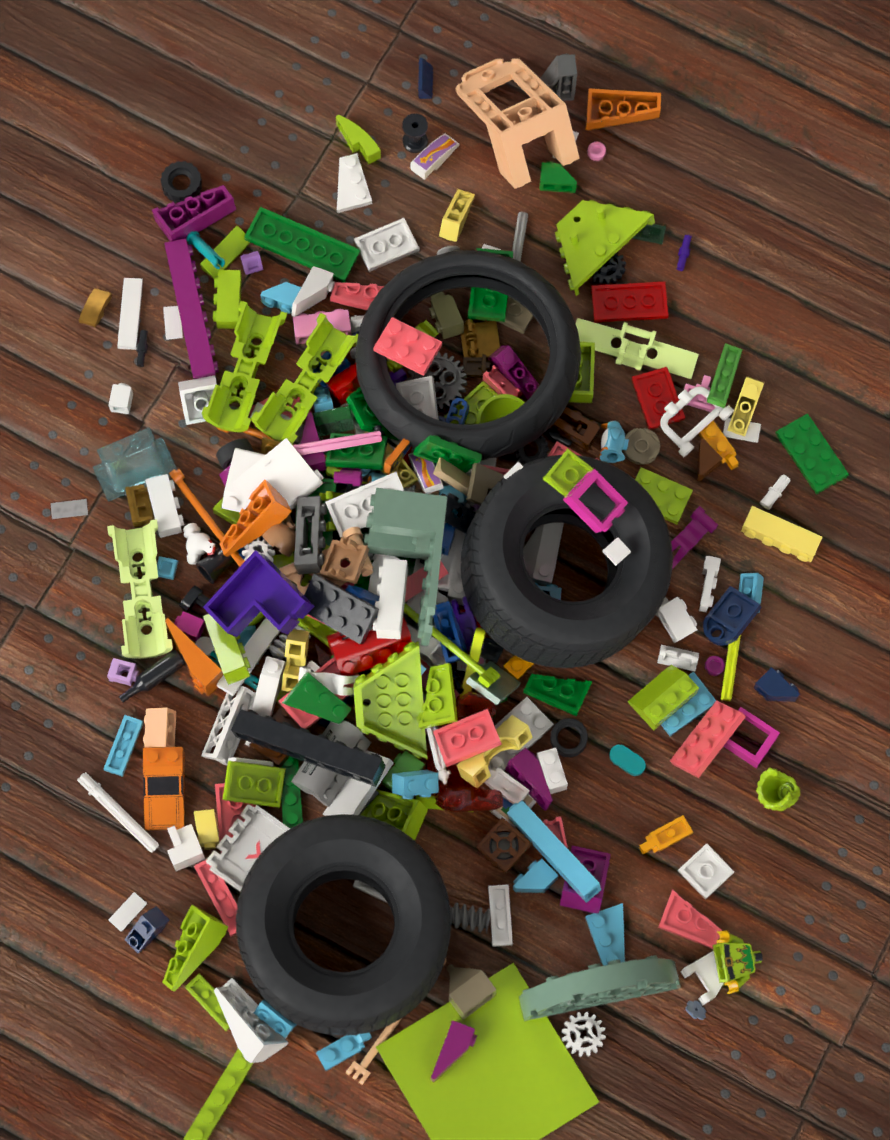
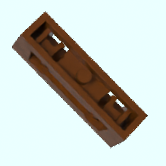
[533,389,600,451]

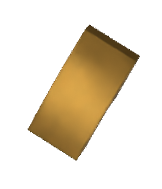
[79,288,112,327]

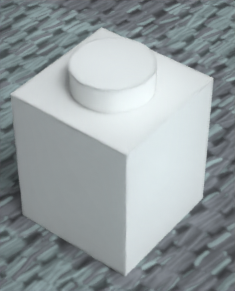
[109,383,133,414]

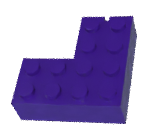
[203,550,314,637]

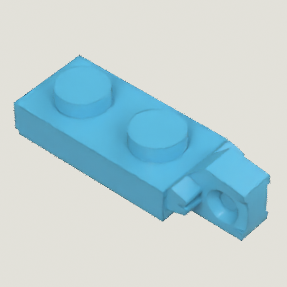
[316,1033,372,1071]

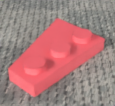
[658,890,722,949]

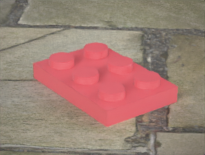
[373,317,442,376]
[433,709,502,767]

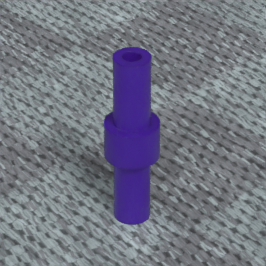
[677,235,692,271]

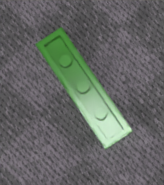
[706,343,743,408]

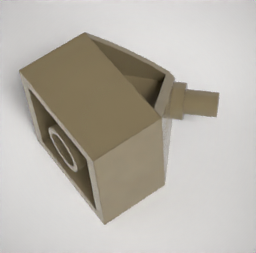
[447,965,497,1020]

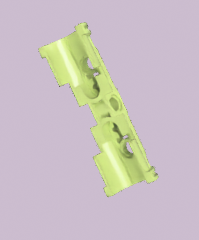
[107,519,173,659]

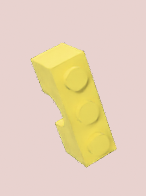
[281,629,310,692]

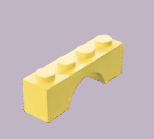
[457,715,533,788]

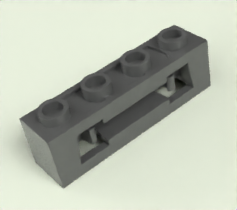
[294,496,327,575]

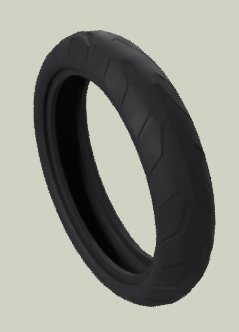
[356,250,581,461]

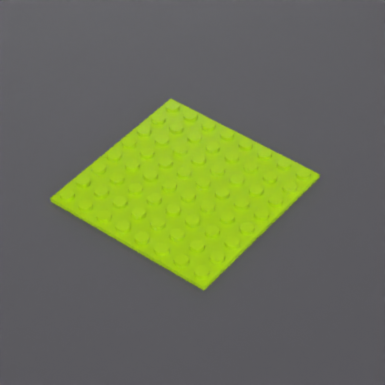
[376,963,599,1140]

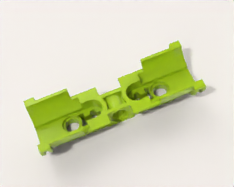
[201,301,287,432]
[251,313,358,445]

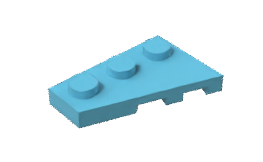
[585,903,625,966]

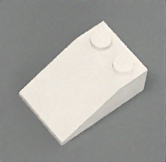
[222,448,265,512]

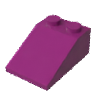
[560,846,611,914]

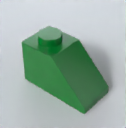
[539,161,577,193]

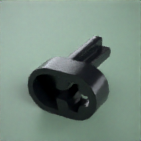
[179,585,210,612]

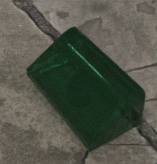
[632,223,666,244]

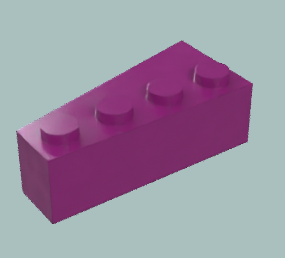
[152,185,236,242]

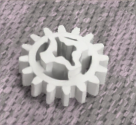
[562,1012,606,1057]

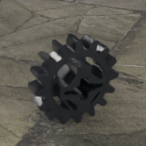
[591,251,626,285]

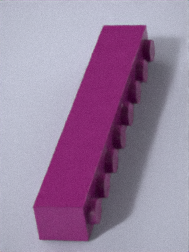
[164,239,219,379]

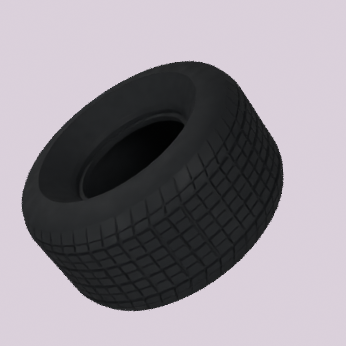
[460,455,673,668]
[236,814,451,1036]

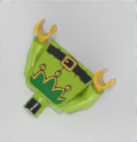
[713,930,763,994]

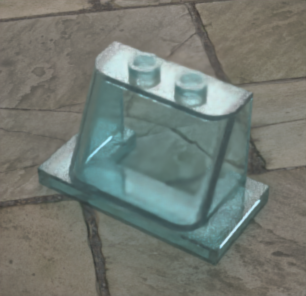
[93,427,177,502]

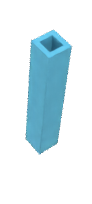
[507,800,601,903]

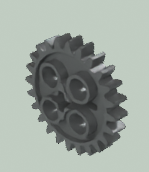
[406,351,467,411]

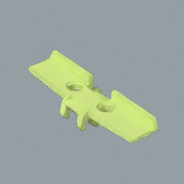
[576,318,699,379]

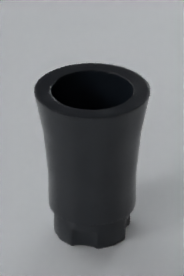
[196,547,235,584]

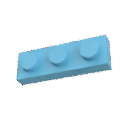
[104,715,144,777]

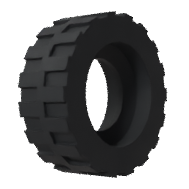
[161,161,202,203]

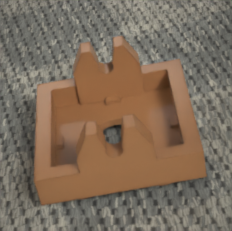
[320,537,369,584]

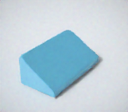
[739,573,764,613]

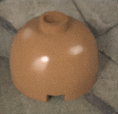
[262,520,296,557]

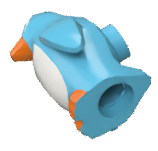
[599,420,629,463]

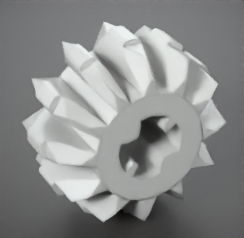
[242,537,275,563]

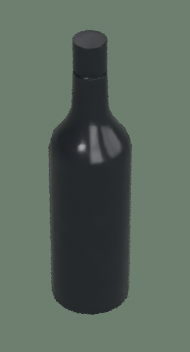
[119,649,186,703]

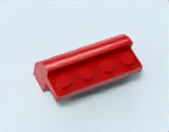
[326,617,412,676]

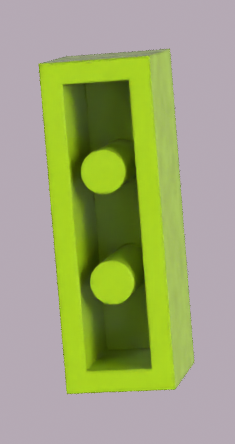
[213,270,242,329]

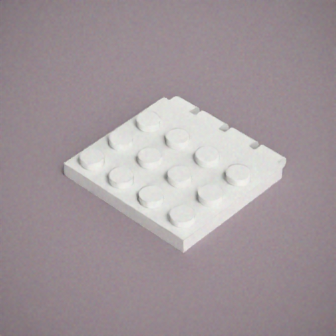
[205,804,290,892]

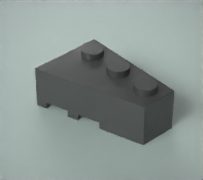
[540,54,577,101]

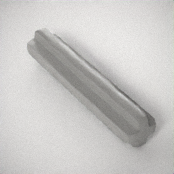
[512,212,528,261]

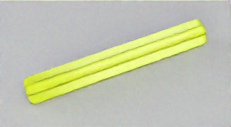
[721,635,741,701]

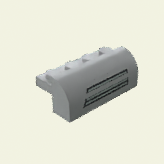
[291,720,372,807]

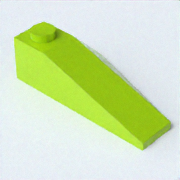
[163,905,228,992]

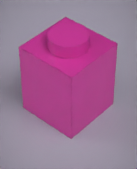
[174,611,206,642]

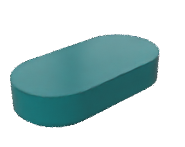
[609,745,646,776]

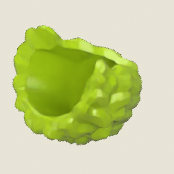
[756,767,800,811]

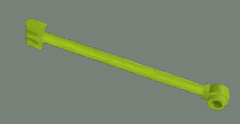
[404,603,500,688]

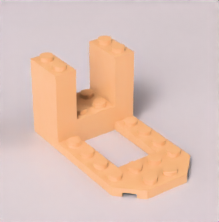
[456,59,579,189]

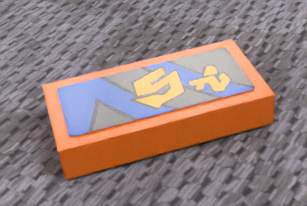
[384,438,411,475]

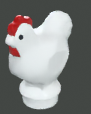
[183,523,216,565]

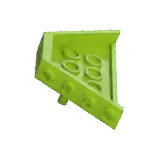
[555,200,655,296]
[354,640,427,759]

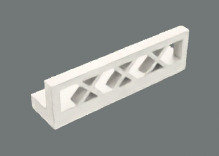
[201,686,256,765]

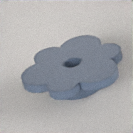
[685,1001,706,1020]

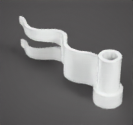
[298,666,360,696]

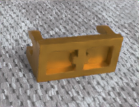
[125,485,154,529]

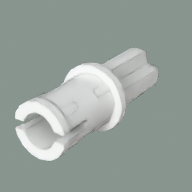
[760,474,790,510]

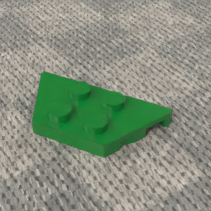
[346,387,399,441]

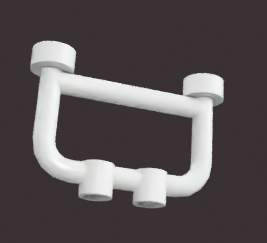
[660,387,734,457]

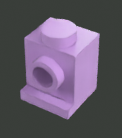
[107,658,139,686]

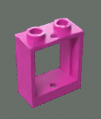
[563,469,628,533]
[723,707,780,769]

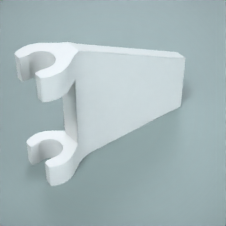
[680,950,724,1006]

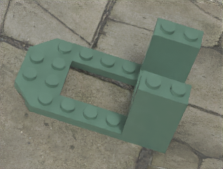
[364,487,447,646]

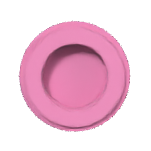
[587,142,606,161]

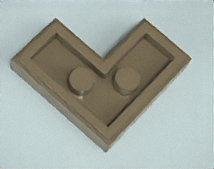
[466,463,504,506]

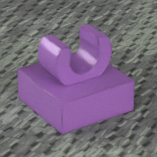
[240,251,263,275]

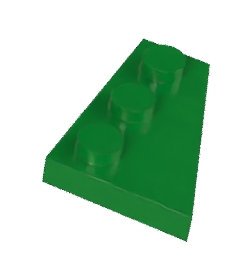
[282,672,351,724]

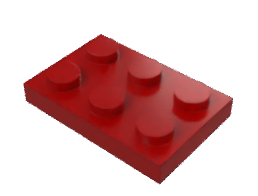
[631,367,685,430]

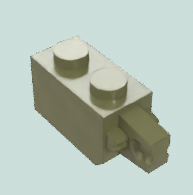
[429,291,464,339]

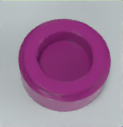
[705,656,725,676]

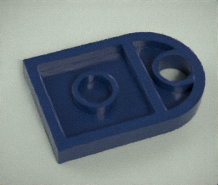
[703,586,762,645]

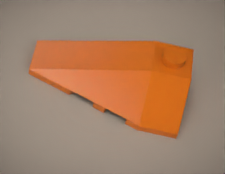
[219,480,291,557]

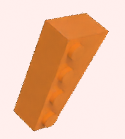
[586,89,661,130]

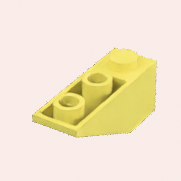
[727,376,765,437]

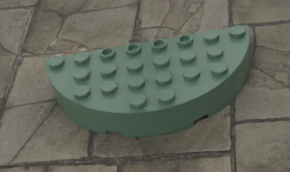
[519,955,681,1021]

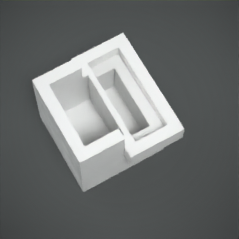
[167,824,205,871]

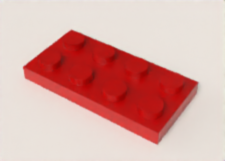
[591,282,669,323]

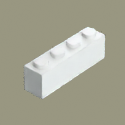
[373,559,408,639]

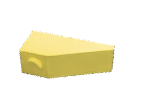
[439,189,475,242]
[194,809,220,850]

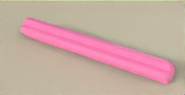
[292,431,382,455]

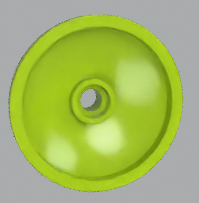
[476,394,525,424]

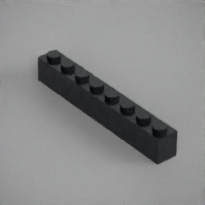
[231,709,386,787]

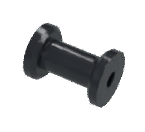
[402,113,428,153]

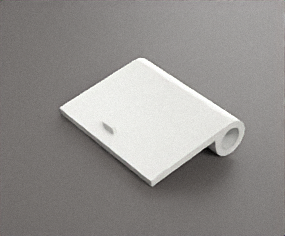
[233,438,324,510]

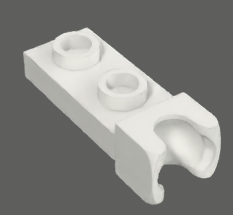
[699,556,721,612]

